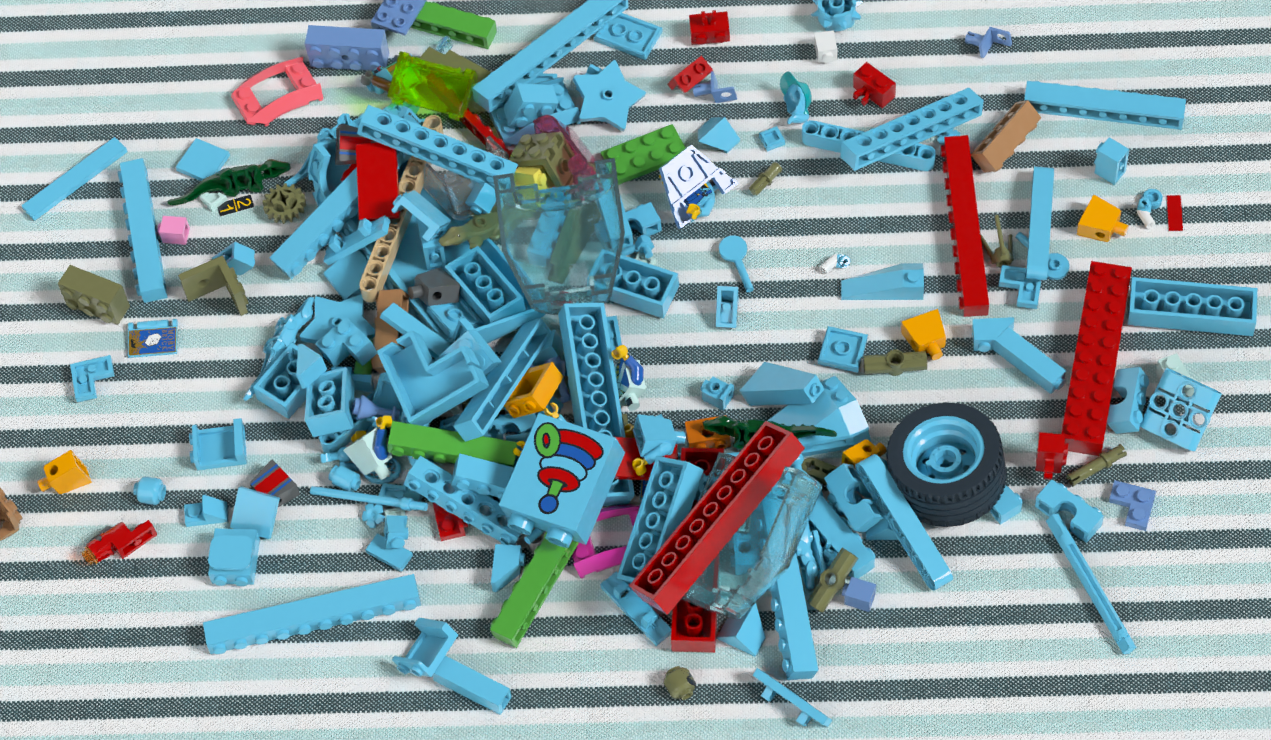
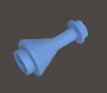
[545,356,571,403]
[351,395,400,421]

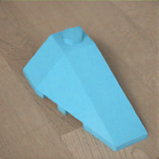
[841,263,924,300]

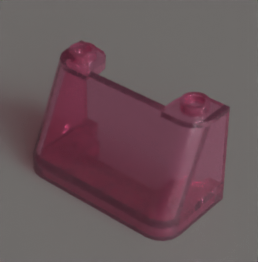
[533,115,608,202]

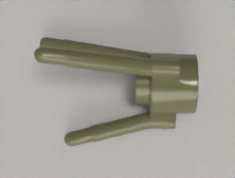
[981,215,1014,268]

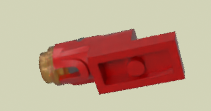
[80,520,157,566]

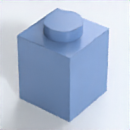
[842,577,876,612]

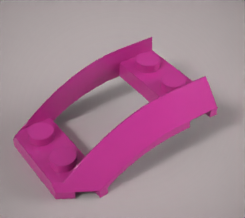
[572,504,640,579]

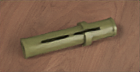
[1066,444,1127,487]

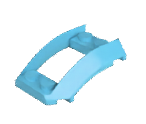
[489,77,581,146]

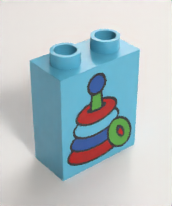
[499,413,625,548]

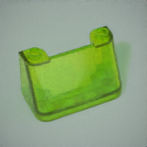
[387,51,478,121]

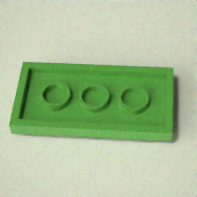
[600,124,685,186]

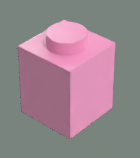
[157,216,190,245]

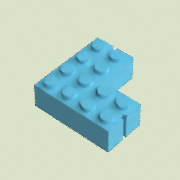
[377,330,489,426]

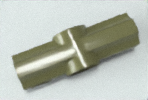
[863,350,927,376]
[807,548,859,613]

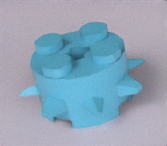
[811,0,862,31]

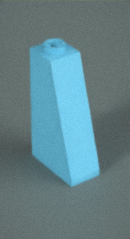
[740,362,824,406]

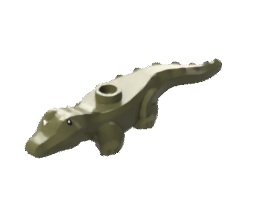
[438,208,543,249]

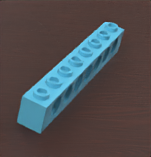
[840,88,984,171]
[357,105,518,193]

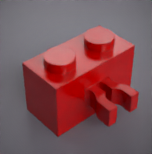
[689,10,730,45]
[853,62,896,109]
[1035,432,1069,480]

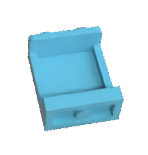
[391,190,451,242]
[416,205,447,270]
[367,372,403,429]
[189,418,247,471]
[392,618,458,677]

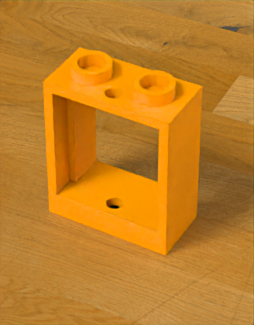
[504,362,564,418]

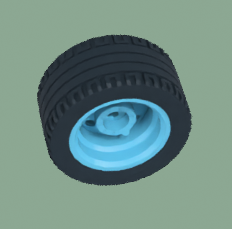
[886,402,1007,527]

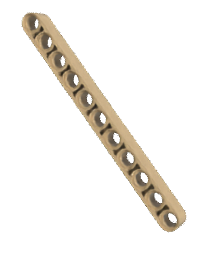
[359,115,444,302]

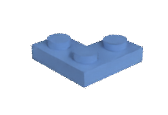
[1109,480,1156,531]

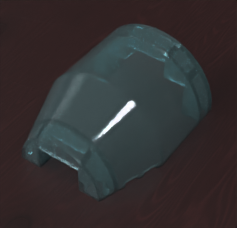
[493,158,625,315]
[681,452,822,620]

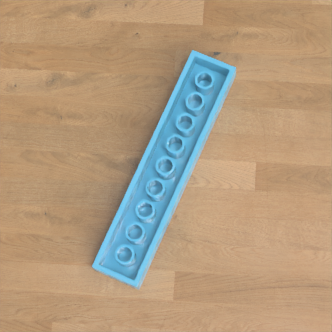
[558,303,635,506]

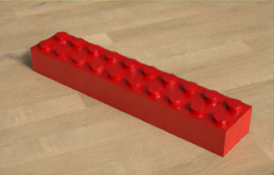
[1061,261,1132,456]
[629,421,805,615]
[671,448,724,653]

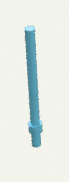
[310,486,428,511]

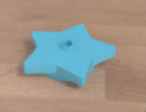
[573,60,646,132]
[300,294,376,344]

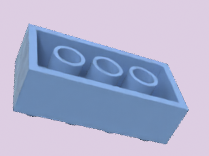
[305,25,389,71]

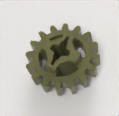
[262,183,307,224]

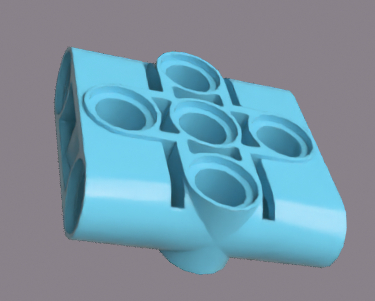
[1140,368,1222,451]

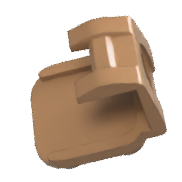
[0,487,23,541]

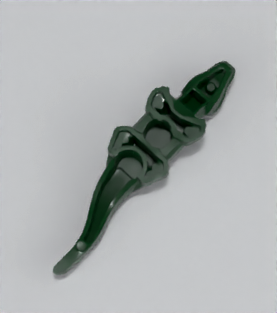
[167,159,291,205]
[703,415,837,450]

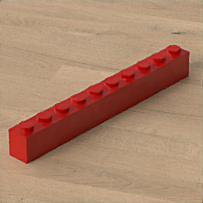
[940,135,989,317]

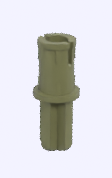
[749,162,782,196]

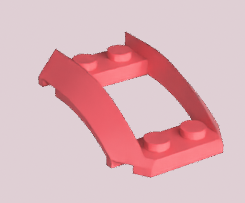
[231,56,323,127]

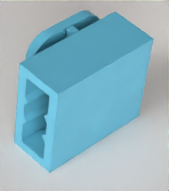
[208,528,260,586]

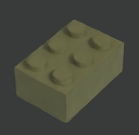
[58,265,130,325]

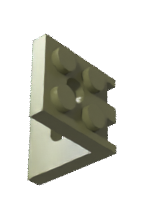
[508,132,582,191]
[178,255,249,316]

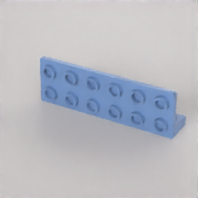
[371,0,427,36]

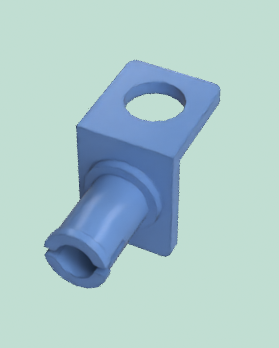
[965,27,1012,58]
[693,71,737,103]

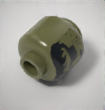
[664,666,696,700]

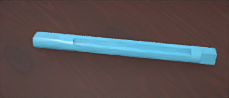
[1046,513,1137,654]

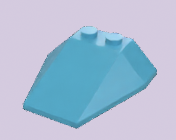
[767,376,869,447]

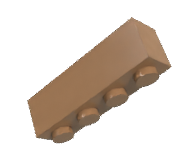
[971,100,1041,173]
[371,289,409,374]

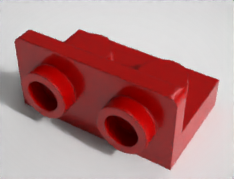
[667,55,713,93]
[432,502,468,541]

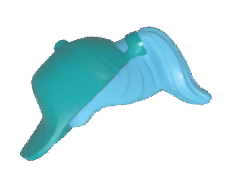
[780,71,812,124]

